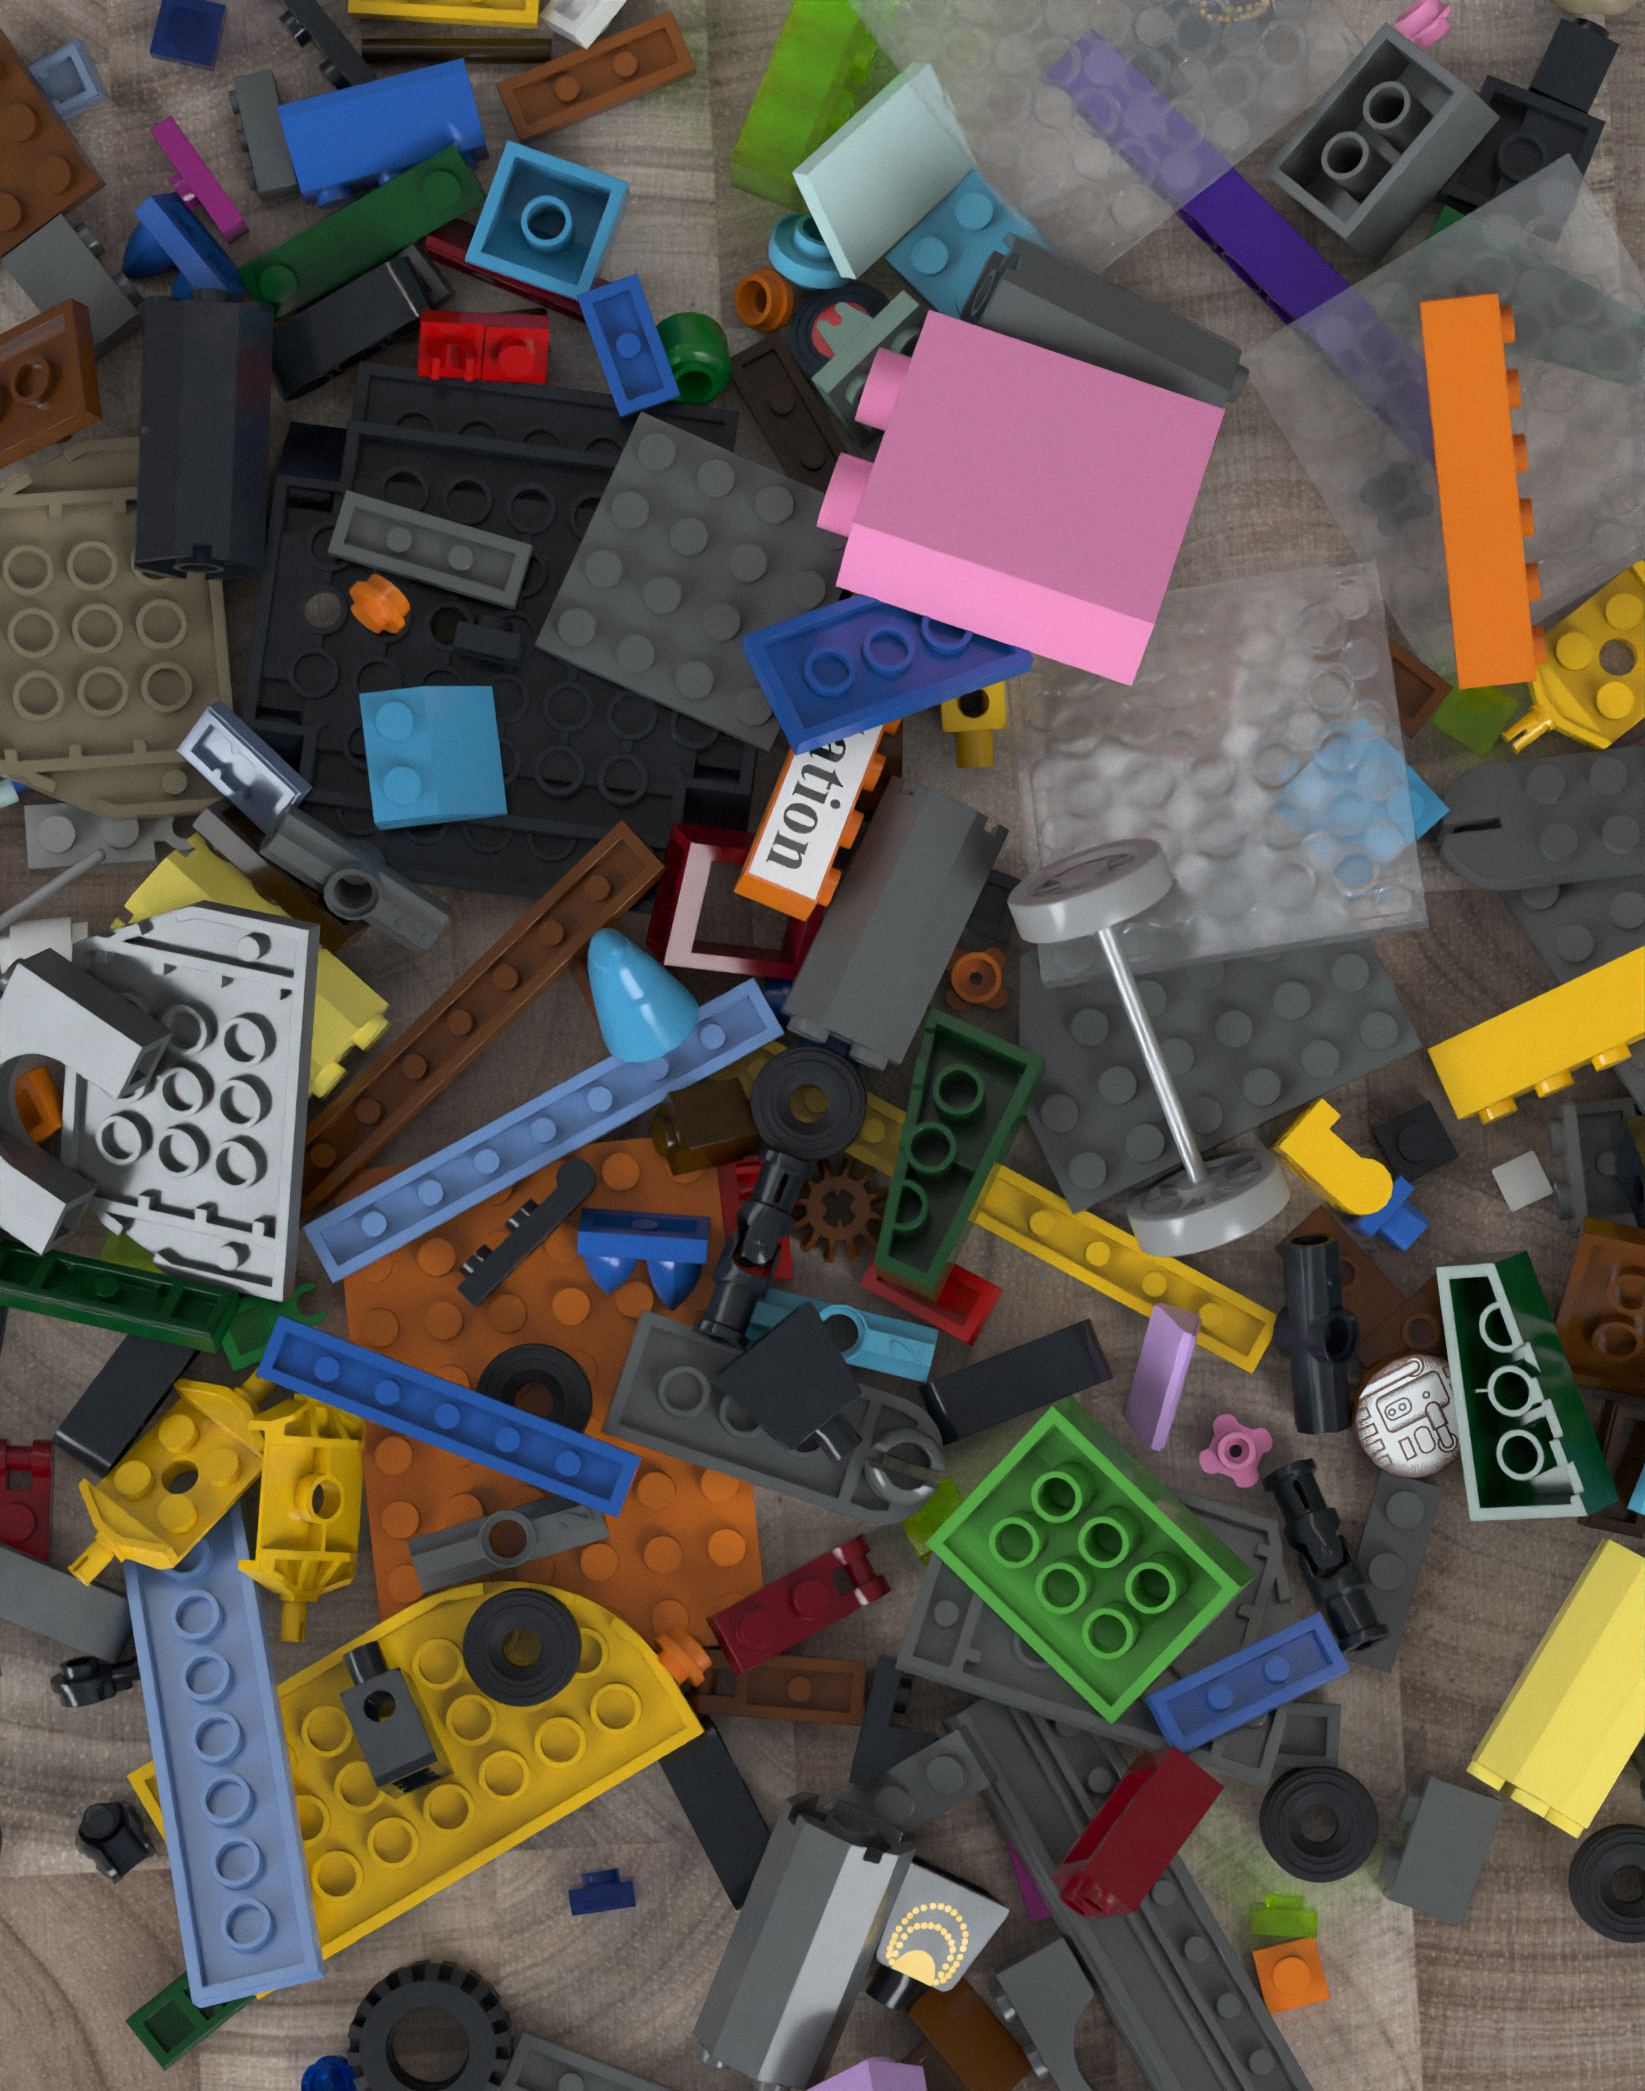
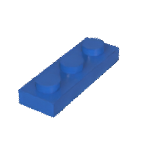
[1145,1612,1350,1754]

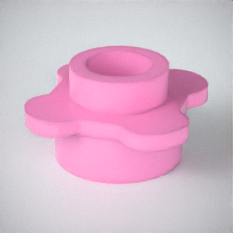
[1199,1414,1273,1488]

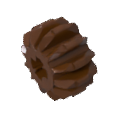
[792,1155,889,1263]

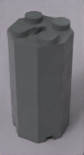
[959,231,1249,444]
[780,775,1010,1072]
[693,1791,917,2091]

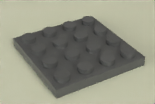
[535,411,848,753]

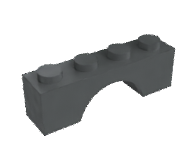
[990,1931,1099,2091]

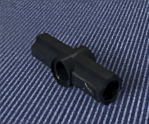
[1273,1233,1360,1435]

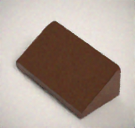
[905,1976,1033,2091]

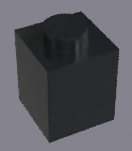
[1528,18,1620,114]

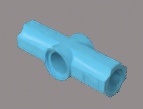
[745,1288,939,1383]

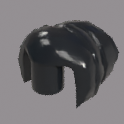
[75,1800,157,1885]

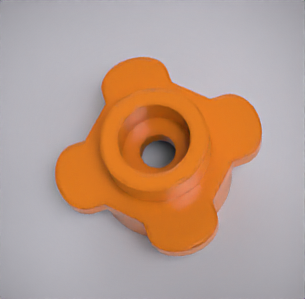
[945,947,1008,1011]

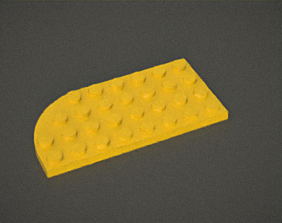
[127,1580,705,2000]

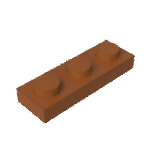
[496,11,696,146]

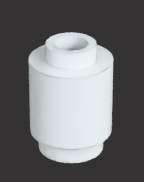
[0,917,90,974]

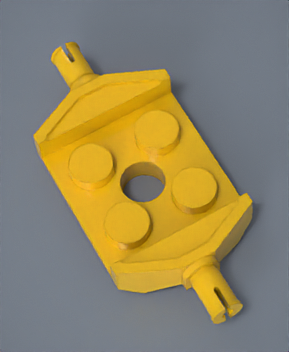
[1501,559,1645,755]
[67,1367,277,1587]
[238,1393,366,1642]

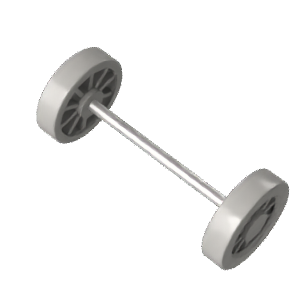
[1007,838,1291,1257]

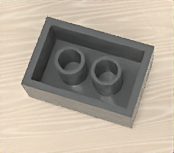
[1262,22,1500,267]

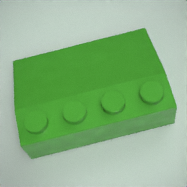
[925,1395,1256,1725]

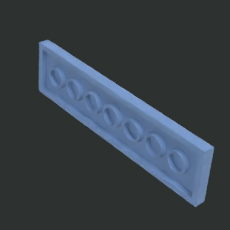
[122,1491,326,2008]

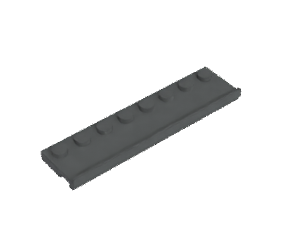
[942,1697,1314,2091]

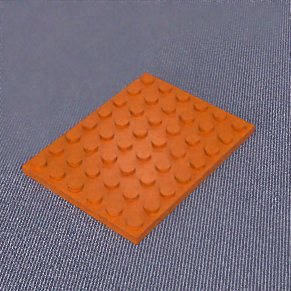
[334,1137,764,1653]

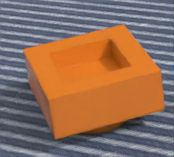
[15,1065,64,1145]
[1250,1934,1330,2014]

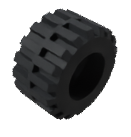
[347,1960,513,2091]

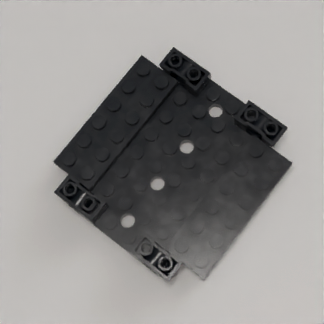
[242,361,759,915]

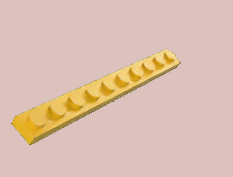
[708,1041,1277,1374]

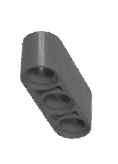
[0,1542,133,1664]

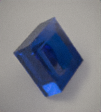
[150,0,228,72]
[568,1867,638,1916]

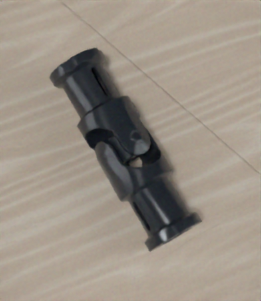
[692,1149,814,1351]
[1261,1458,1392,1657]

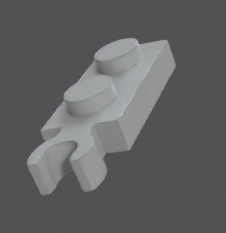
[24,803,196,871]

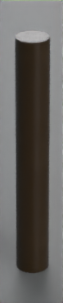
[362,38,552,64]

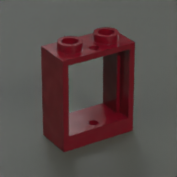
[645,822,837,980]
[1048,1746,1224,1919]

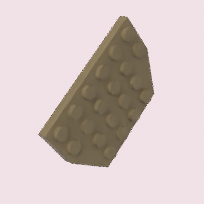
[0,436,233,821]

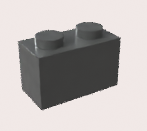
[1,214,144,363]
[1377,1773,1504,1925]

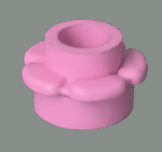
[1393,0,1452,50]

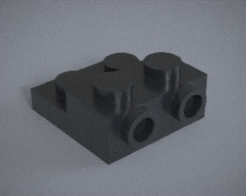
[1436,74,1606,243]

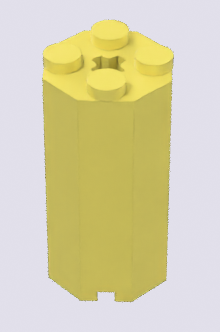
[110,832,393,1101]
[1466,1538,1645,1839]

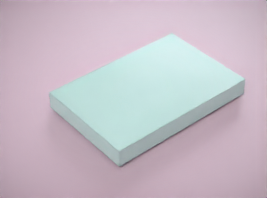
[792,61,977,279]

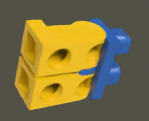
[1267,1098,1431,1251]

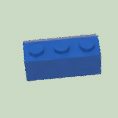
[277,58,490,210]

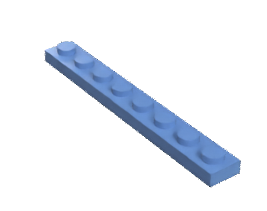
[302,977,785,1284]

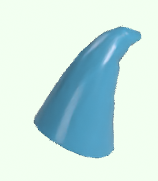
[588,928,699,1063]

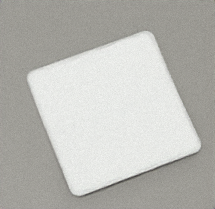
[1492,1151,1553,1212]

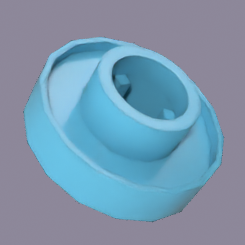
[768,212,853,291]

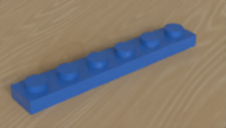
[255,1315,643,1518]

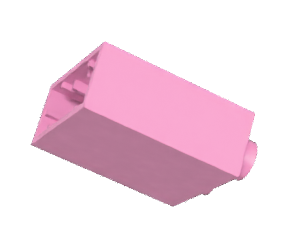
[816,310,1225,686]

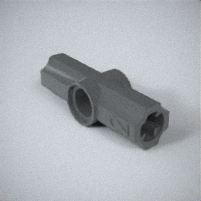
[258,804,451,955]
[407,1494,610,1594]

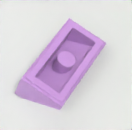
[1124,1303,1202,1451]

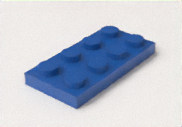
[741,594,1034,756]

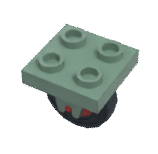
[789,281,927,450]

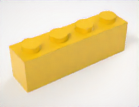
[1427,945,1645,1125]

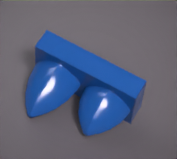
[122,192,250,303]
[576,274,681,419]
[577,1208,711,1311]

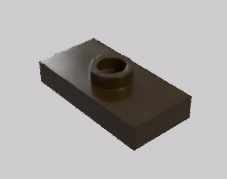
[1577,1398,1645,1539]

